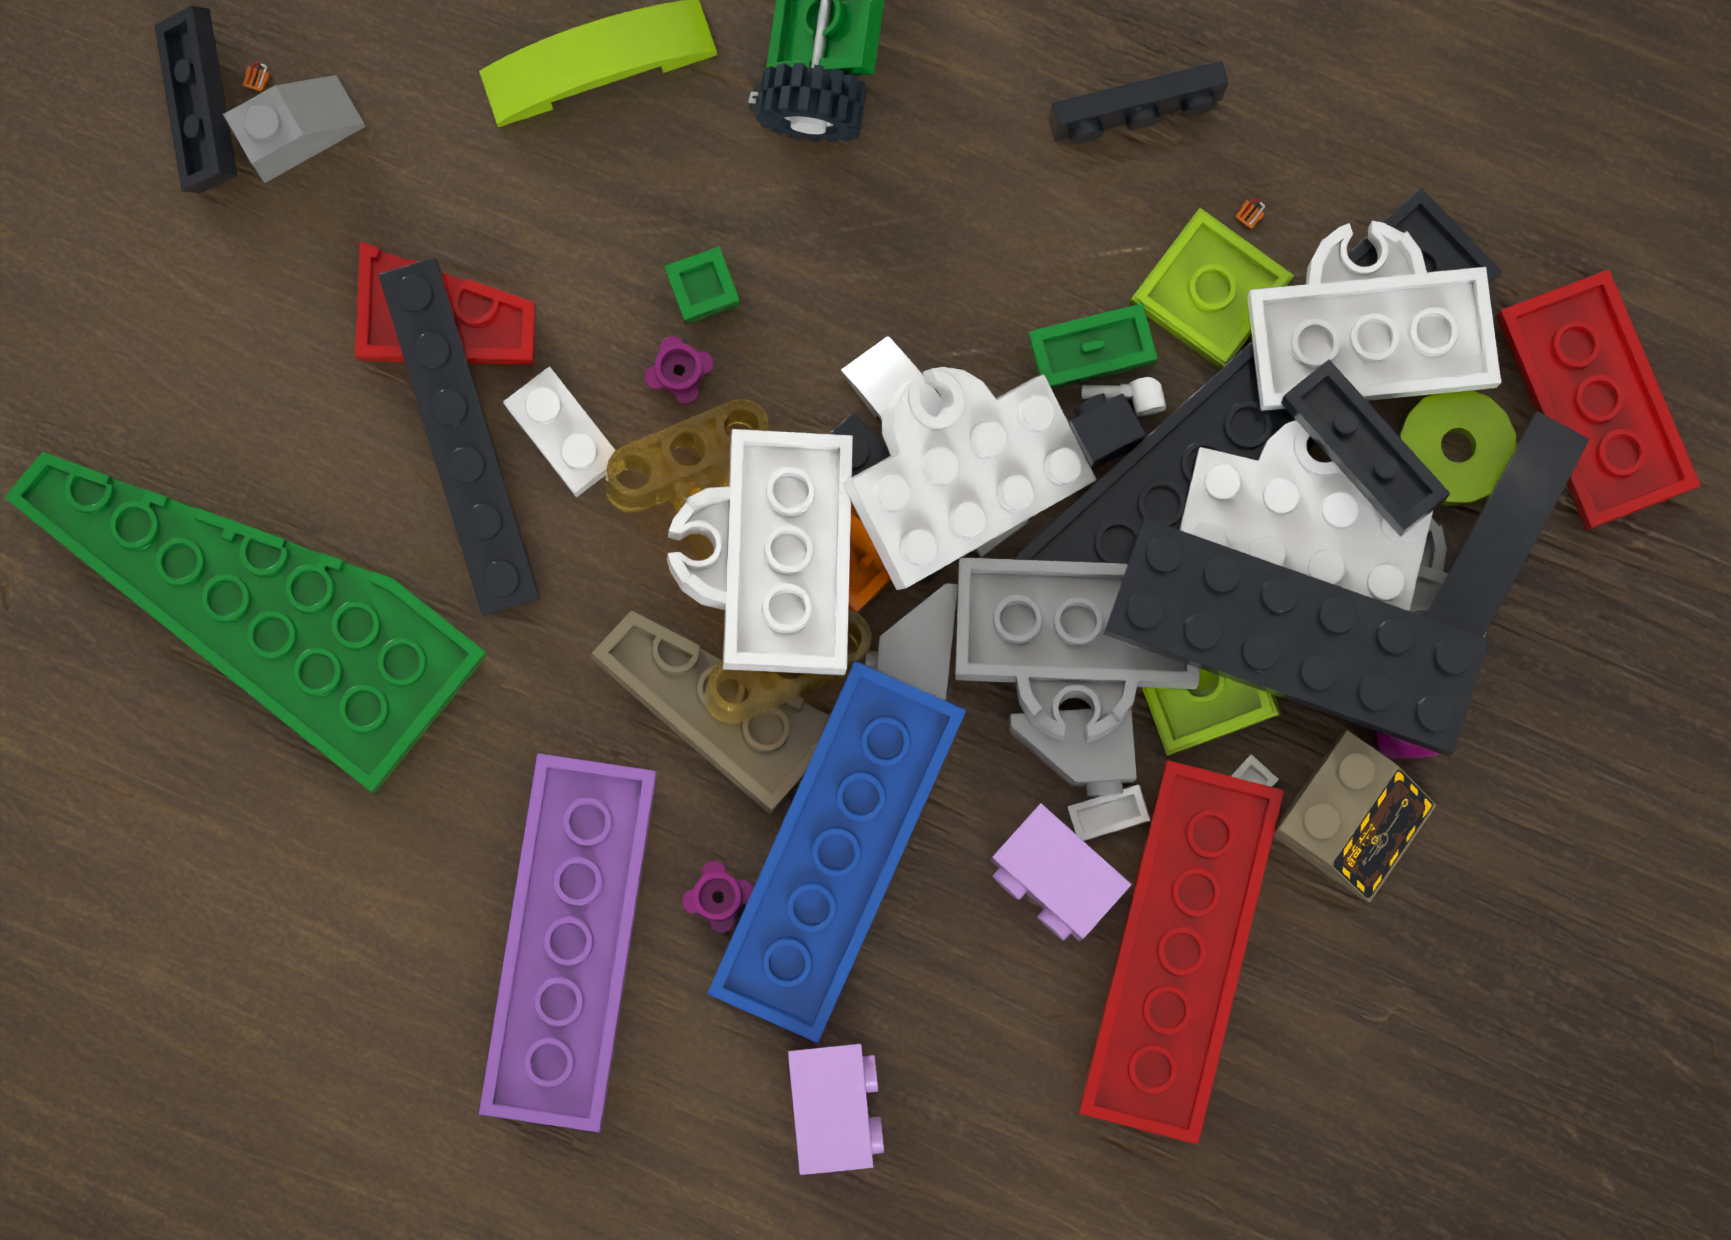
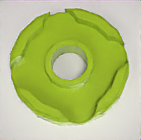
[1398,390,1516,506]

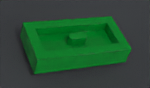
[1028,303,1158,390]

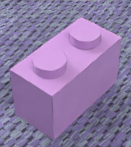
[990,803,1132,941]
[788,1044,884,1175]

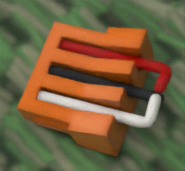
[242,62,271,93]
[1235,198,1265,230]

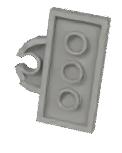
[955,558,1199,743]

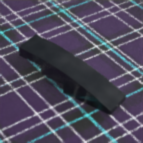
[1424,411,1590,637]

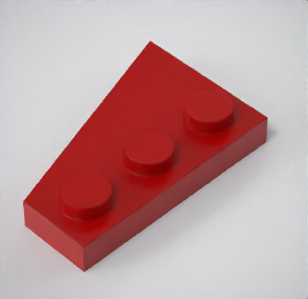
[355,241,537,365]

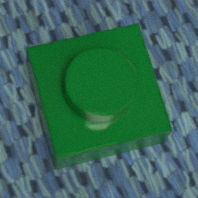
[664,246,740,325]

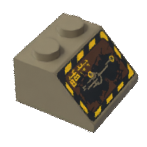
[1273,730,1437,903]

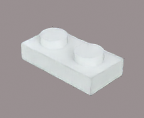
[503,366,623,497]

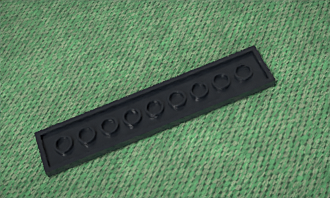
[1012,188,1502,564]

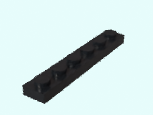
[378,257,541,616]

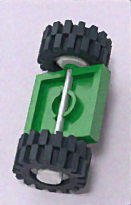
[756,0,885,143]

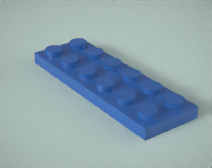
[707,660,966,1043]

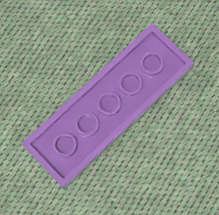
[479,753,658,1132]

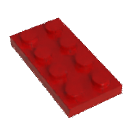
[1496,270,1701,531]

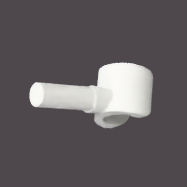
[1082,377,1166,416]

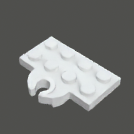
[1247,221,1501,411]
[843,367,1096,590]
[1179,420,1433,611]
[667,429,853,675]

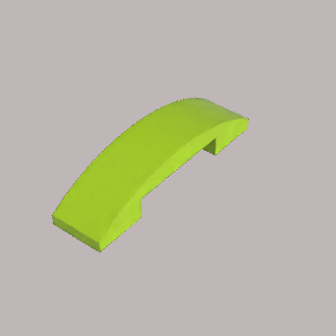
[479,0,717,127]

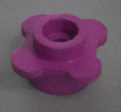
[645,336,714,405]
[682,861,753,933]

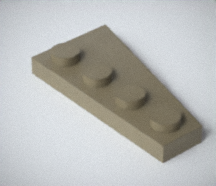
[591,610,831,815]

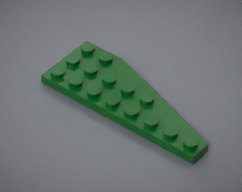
[4,452,488,794]

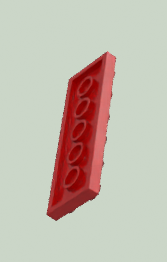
[1078,760,1284,1145]

